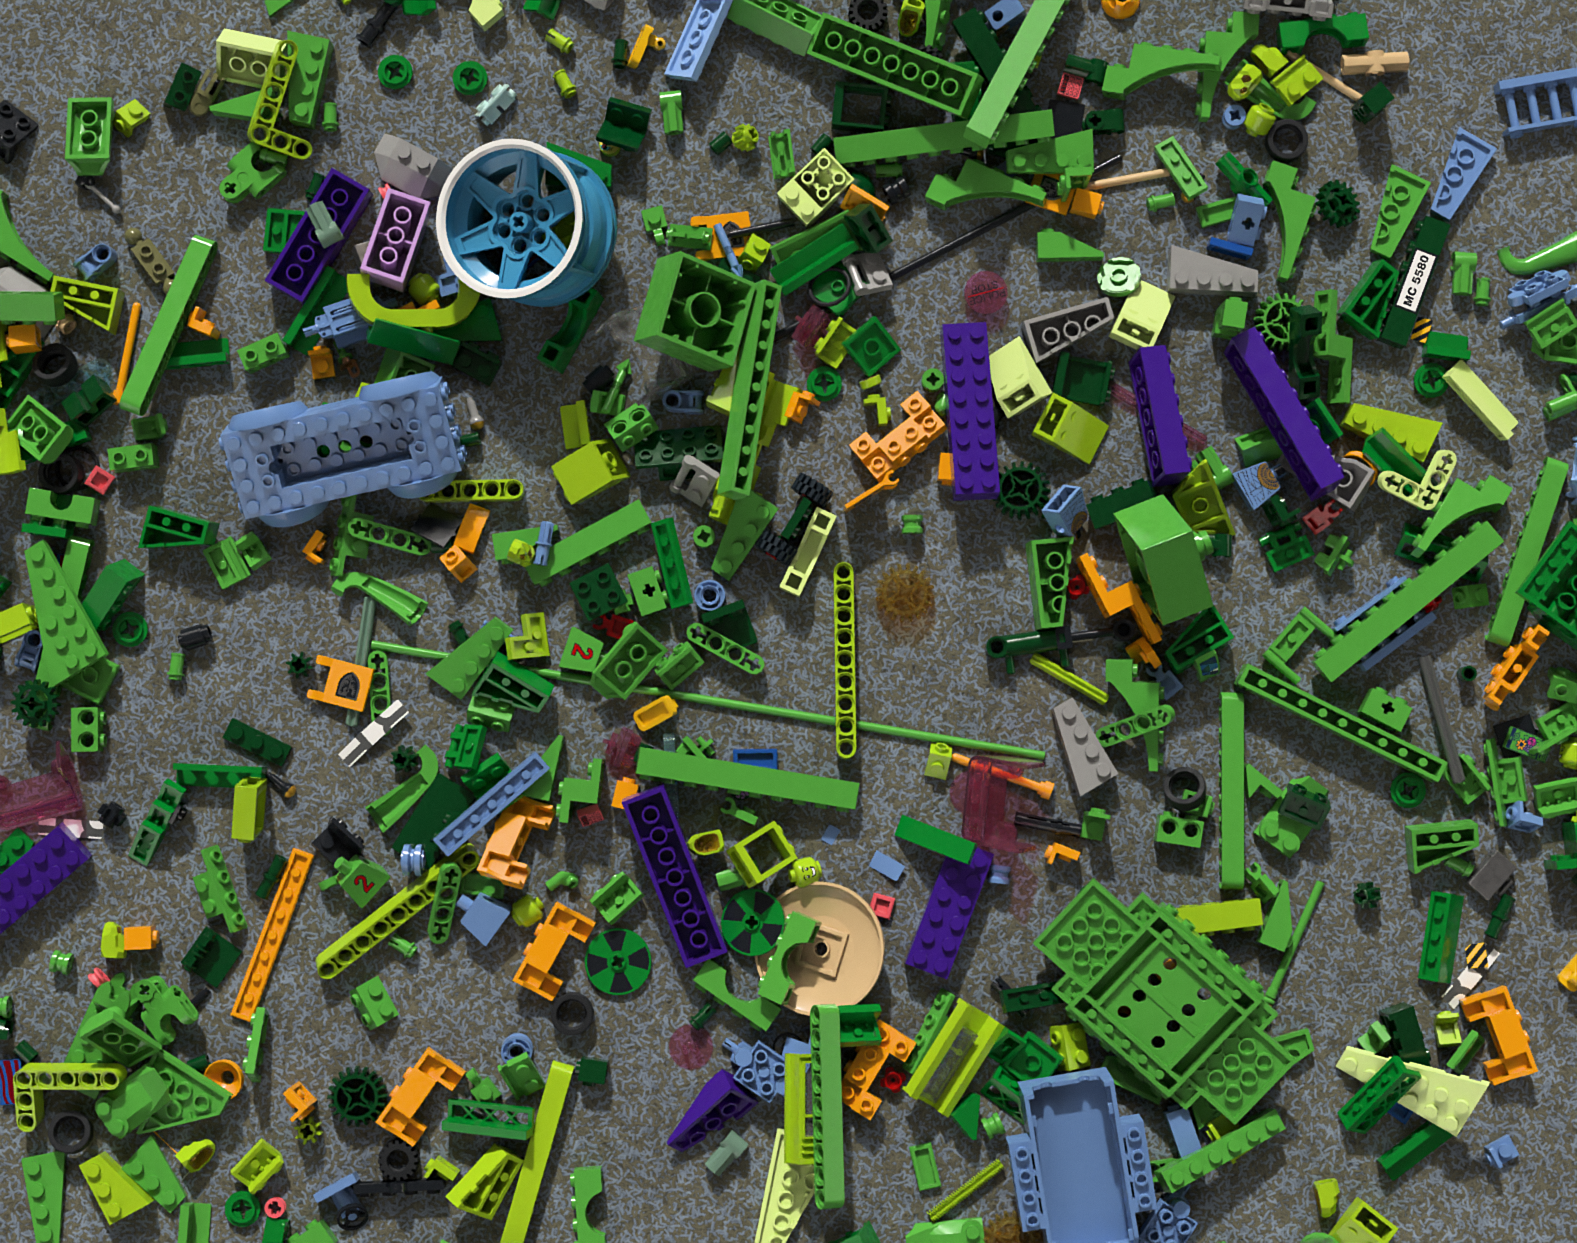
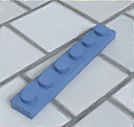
[433,751,550,856]

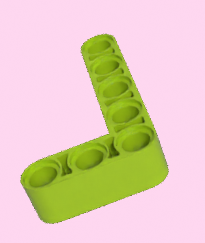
[247,40,312,160]
[419,479,525,503]
[13,1063,127,1132]

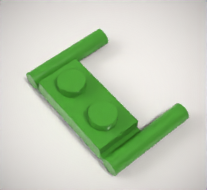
[1262,606,1338,685]

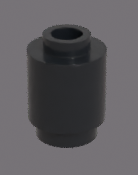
[582,364,615,394]
[178,624,213,651]

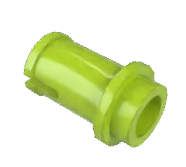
[545,28,574,54]
[553,69,577,99]

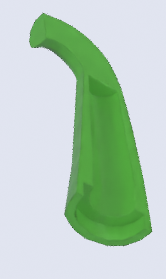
[1223,59,1317,120]
[1497,231,1577,275]
[331,572,428,626]
[365,744,438,833]

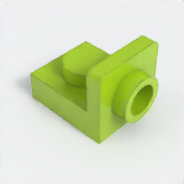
[423,1155,460,1181]

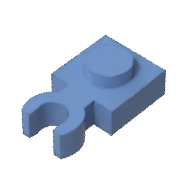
[1146,664,1184,701]

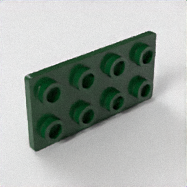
[634,425,723,481]
[392,773,475,870]

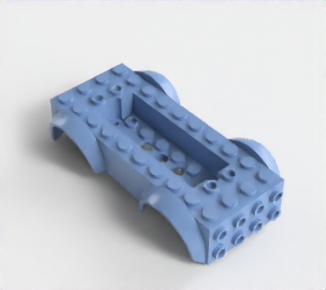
[219,371,467,528]

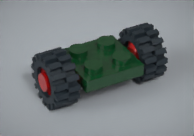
[755,472,834,566]

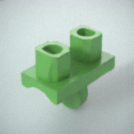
[1314,534,1355,576]
[676,736,715,758]

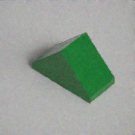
[987,1024,1027,1065]
[949,1092,980,1140]

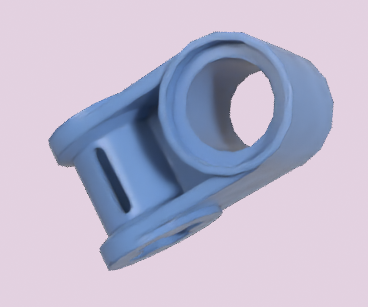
[73,243,117,283]
[662,390,704,415]
[14,630,43,674]

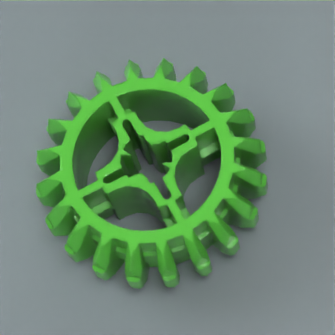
[1253,293,1304,352]

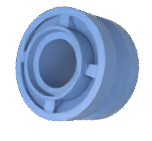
[694,580,726,612]
[400,844,426,876]
[501,1033,533,1064]

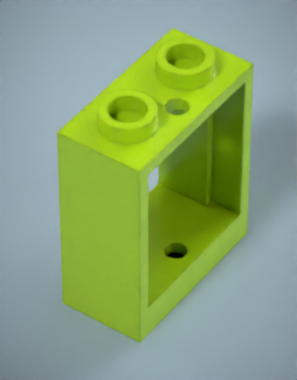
[0,603,39,644]
[231,776,267,843]
[726,820,798,888]

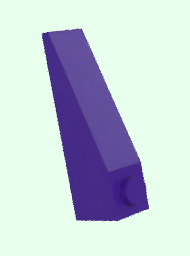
[667,1069,759,1152]

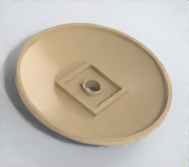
[755,882,885,1016]

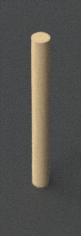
[1285,50,1363,102]
[1084,168,1170,191]

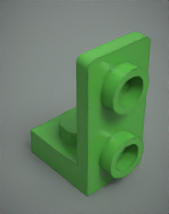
[1079,807,1111,841]

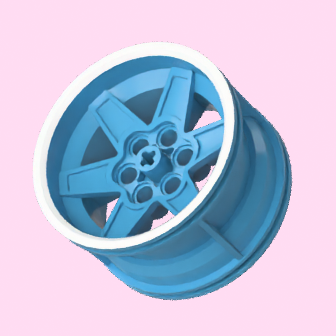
[436,139,617,307]

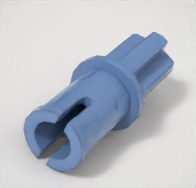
[533,521,554,566]

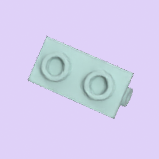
[475,84,517,126]

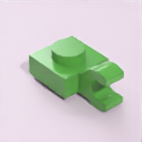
[641,205,668,246]
[720,797,758,825]
[1244,862,1279,904]
[465,1067,502,1103]

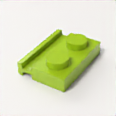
[1269,54,1324,107]

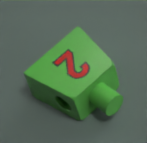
[559,627,607,672]
[334,854,390,908]

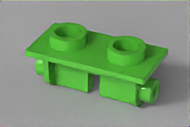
[666,224,713,250]

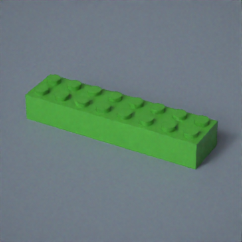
[806,12,985,120]

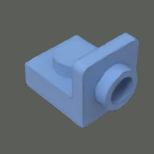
[1506,800,1543,833]
[1484,1134,1519,1169]

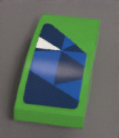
[1193,650,1220,683]

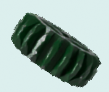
[992,461,1051,521]
[327,1065,388,1127]

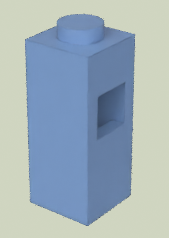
[1163,1103,1201,1158]

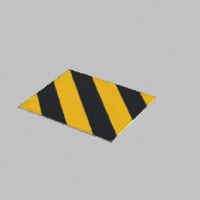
[1410,317,1433,343]
[1465,943,1489,969]

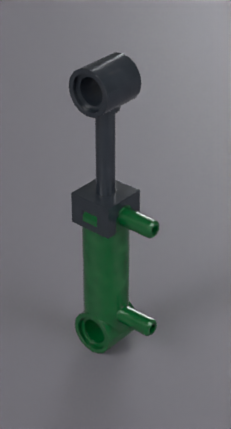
[985,619,1135,675]

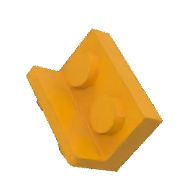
[840,184,890,222]
[283,1081,317,1123]

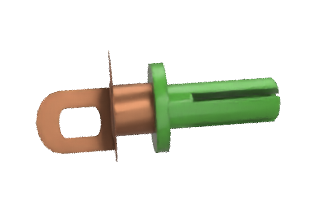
[333,341,360,378]

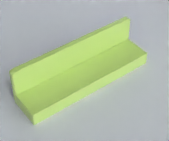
[1442,360,1518,441]

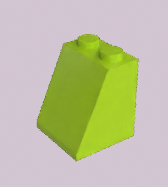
[551,438,631,505]

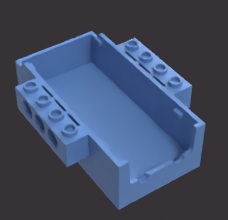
[1006,1067,1157,1243]

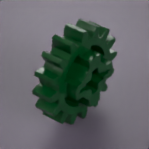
[1315,180,1360,228]
[10,679,61,728]

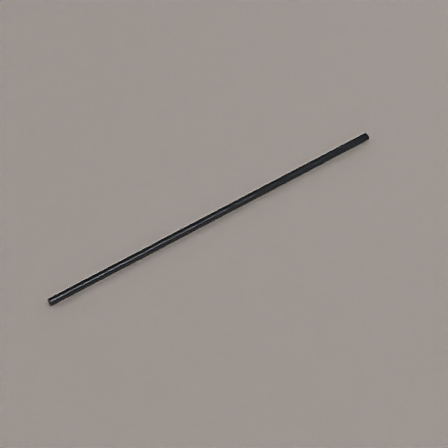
[773,154,1123,343]

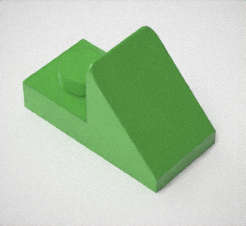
[1244,764,1283,799]

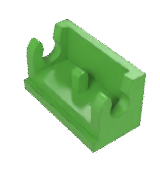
[768,129,795,179]

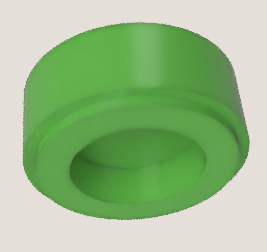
[318,875,339,891]

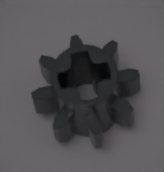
[97,801,127,829]

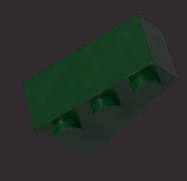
[1086,478,1159,529]
[1378,1002,1431,1067]

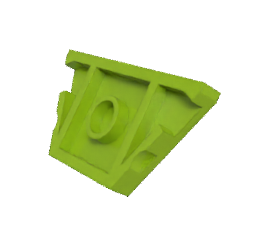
[1171,459,1236,536]

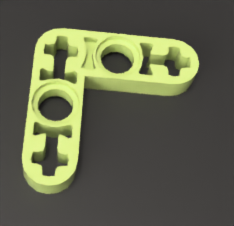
[1377,450,1457,510]

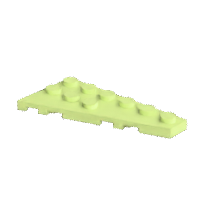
[1336,1046,1490,1137]
[754,1128,815,1243]

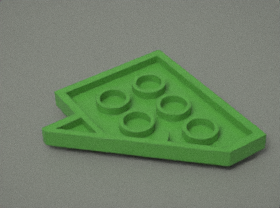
[136,1049,233,1135]

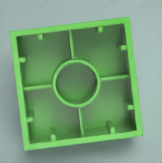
[634,251,756,372]
[1113,494,1214,626]

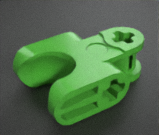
[219,142,287,204]
[135,976,199,1045]

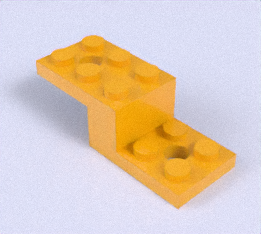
[1075,553,1163,645]

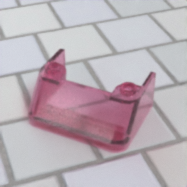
[0,741,83,830]
[961,755,1045,854]

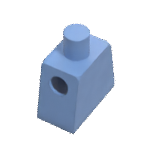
[455,892,512,946]

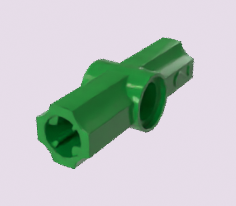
[1215,151,1273,206]

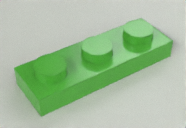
[1154,136,1208,201]

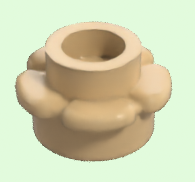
[55,314,77,334]

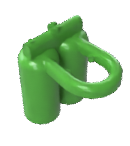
[1542,374,1577,422]

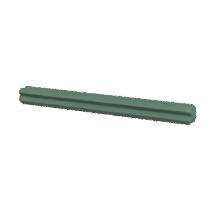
[346,596,377,727]

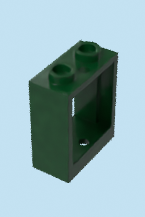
[831,81,892,133]

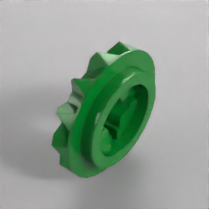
[378,55,413,90]
[453,61,488,96]
[1413,363,1448,398]
[807,366,842,402]
[112,612,148,647]
[1389,773,1426,808]
[225,1190,261,1227]

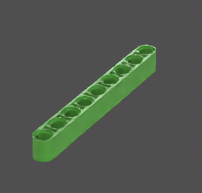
[119,235,218,416]
[1485,457,1569,647]
[27,535,95,731]
[1219,692,1244,889]
[810,1004,845,1210]

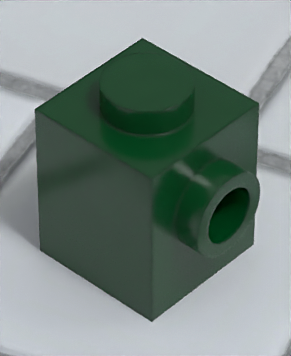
[575,1056,609,1087]

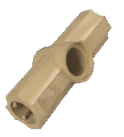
[1340,50,1410,76]

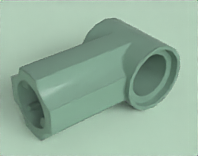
[306,201,344,249]
[705,1129,749,1177]

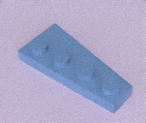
[1430,127,1497,223]

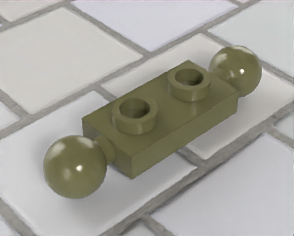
[124,228,175,295]

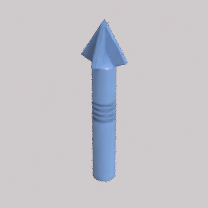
[714,223,743,278]

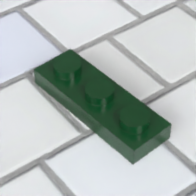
[222,718,292,767]
[999,981,1066,1014]

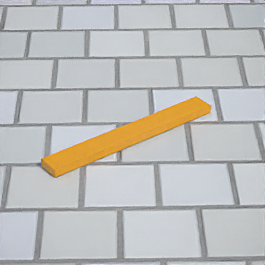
[230,848,315,1022]

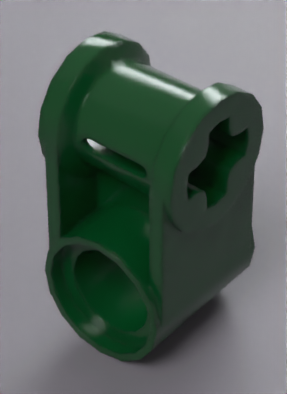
[1082,108,1125,135]

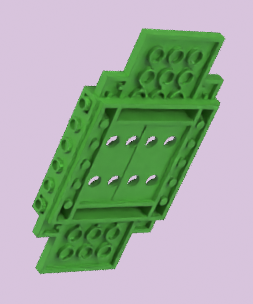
[1033,877,1297,1125]

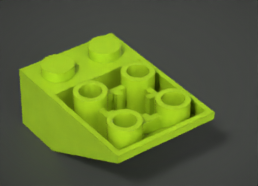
[1031,393,1109,465]
[1328,1197,1399,1243]

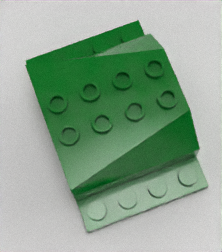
[1515,521,1577,650]

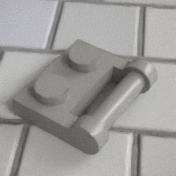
[841,252,893,296]
[669,455,720,507]

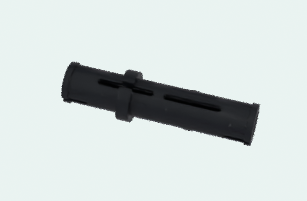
[1014,811,1082,838]

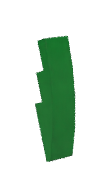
[0,340,46,409]
[128,778,187,867]
[894,815,978,865]

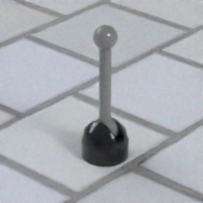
[75,176,121,214]

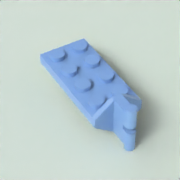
[664,0,733,82]

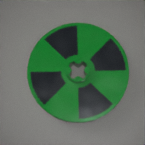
[721,889,786,956]
[585,928,651,995]

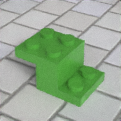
[556,758,605,823]

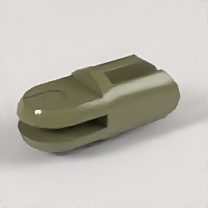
[188,68,227,117]

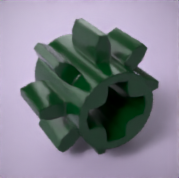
[286,652,315,679]
[390,745,419,773]
[1353,882,1382,909]

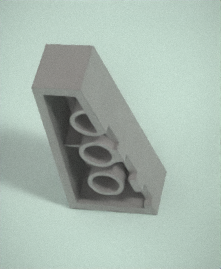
[1166,245,1258,297]
[1021,297,1114,365]
[1051,697,1118,796]

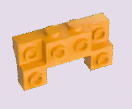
[849,391,947,483]
[1483,624,1550,711]
[477,796,556,890]
[512,901,597,1001]
[1459,985,1538,1086]
[841,1019,917,1120]
[376,1047,467,1147]

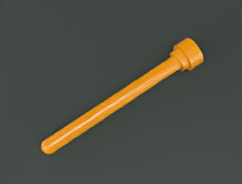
[113,302,141,405]
[951,753,1054,800]

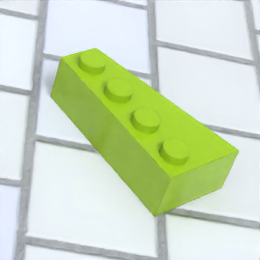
[1339,403,1443,464]
[1176,898,1263,936]

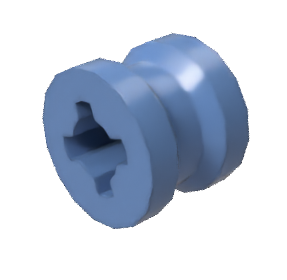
[1222,105,1246,130]
[988,864,1011,885]

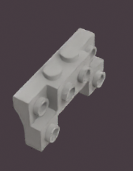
[1242,0,1334,21]

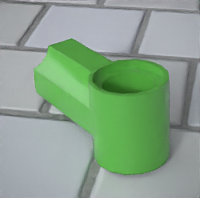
[659,90,683,135]
[1450,251,1477,296]
[1195,445,1235,490]
[715,860,760,892]

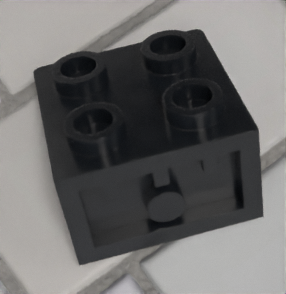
[0,100,38,164]
[311,816,365,866]

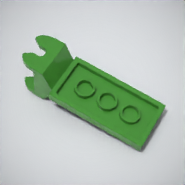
[64,972,144,1100]

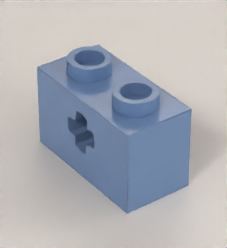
[1227,193,1267,246]

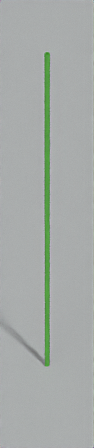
[371,640,1045,760]

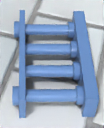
[1493,68,1577,139]
[1331,576,1437,671]

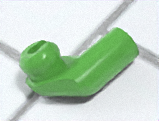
[934,391,946,417]
[545,871,579,891]

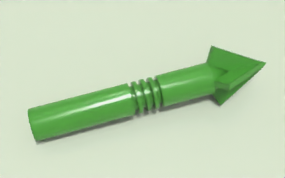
[601,359,632,414]

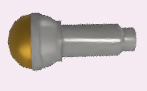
[466,397,484,430]

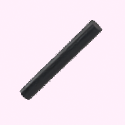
[729,218,795,239]

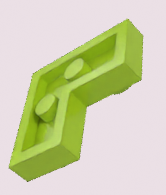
[505,612,550,660]

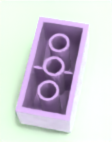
[360,188,431,292]

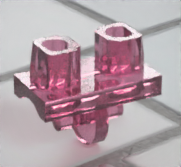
[791,304,831,348]
[603,727,642,768]

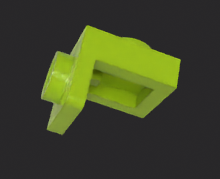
[113,99,151,138]
[737,233,771,273]
[863,394,891,427]
[924,742,952,780]
[1433,1011,1462,1048]

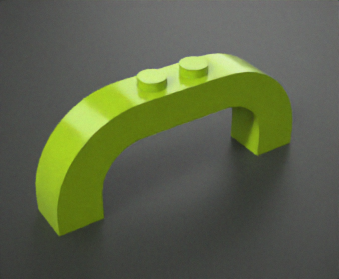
[346,274,480,333]

